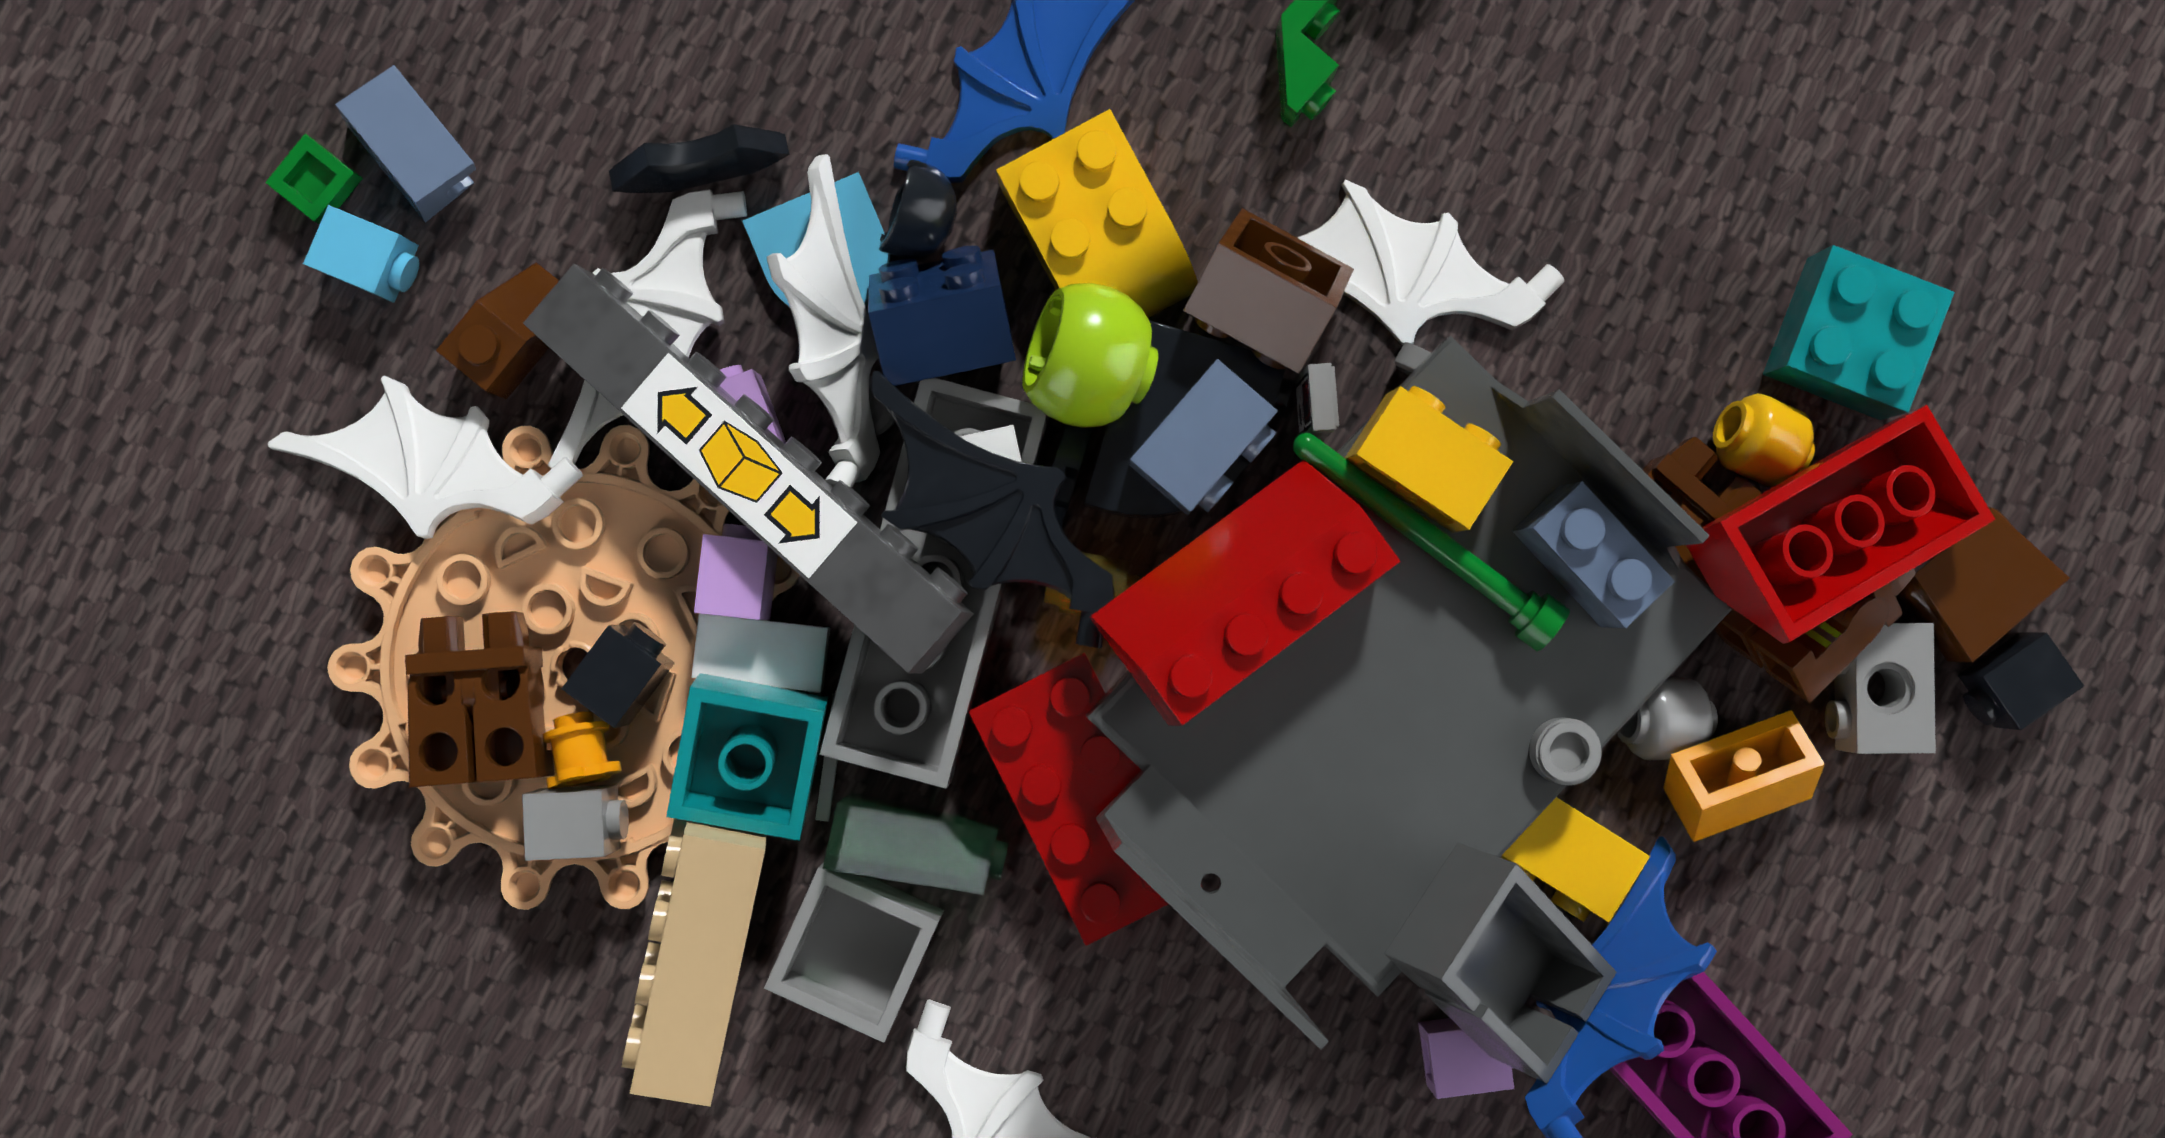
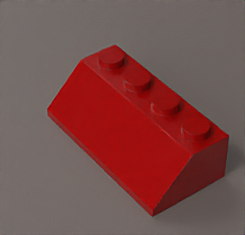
[1686,405,1996,644]
[1089,460,1401,726]

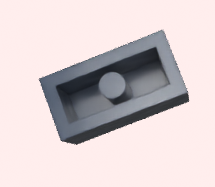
[1129,359,1278,516]
[1512,481,1675,628]

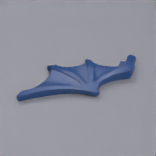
[894,0,1135,183]
[1525,836,1717,1138]

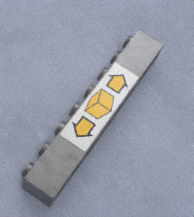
[523,264,974,674]

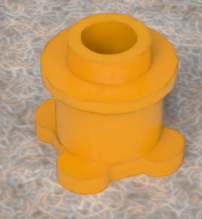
[542,712,622,789]

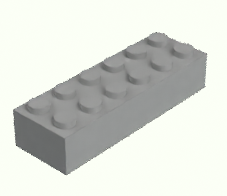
[819,378,1050,788]

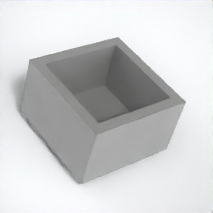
[764,858,944,1043]

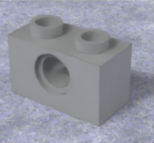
[1825,623,1936,754]

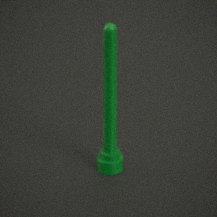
[1293,433,1570,652]

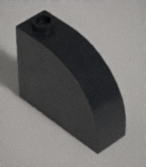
[1084,320,1294,519]

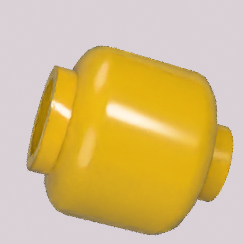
[1713,393,1815,487]

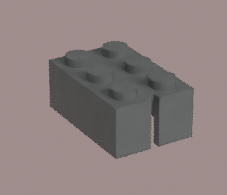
[1384,843,1617,1084]

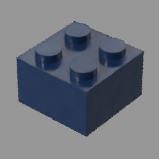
[868,246,1016,386]

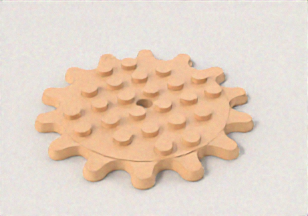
[327,425,800,910]

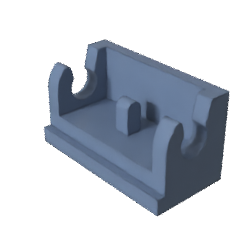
[335,65,476,223]

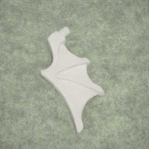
[766,154,880,488]
[1297,180,1565,345]
[548,190,747,469]
[268,376,583,539]
[906,999,1090,1138]

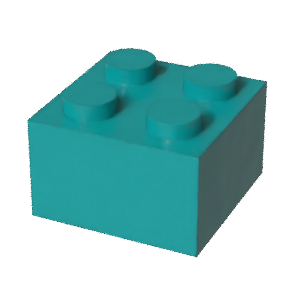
[1763,245,1955,420]
[666,673,829,841]

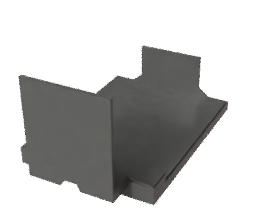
[1085,336,1732,1050]

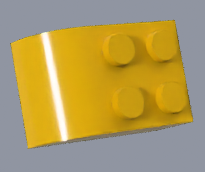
[996,109,1198,318]

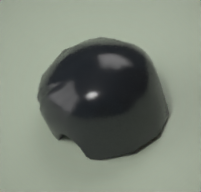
[879,160,957,260]

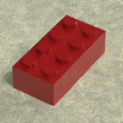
[968,652,1203,946]

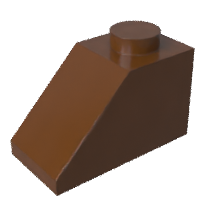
[436,262,559,400]

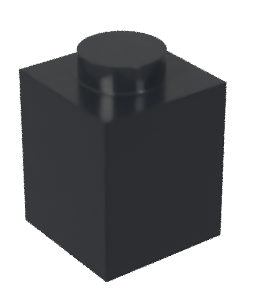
[561,622,675,728]
[1958,632,2084,730]

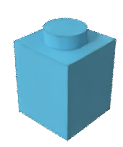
[303,205,419,303]

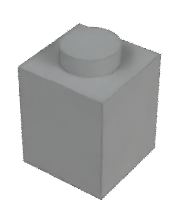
[522,784,629,861]

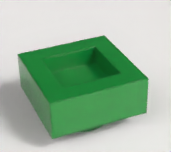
[265,133,363,225]

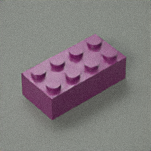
[1609,972,1853,1138]

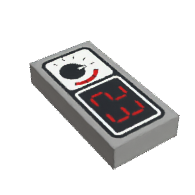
[1295,363,1339,441]

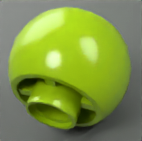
[1022,283,1158,428]

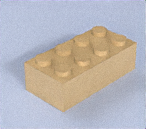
[621,818,767,1107]

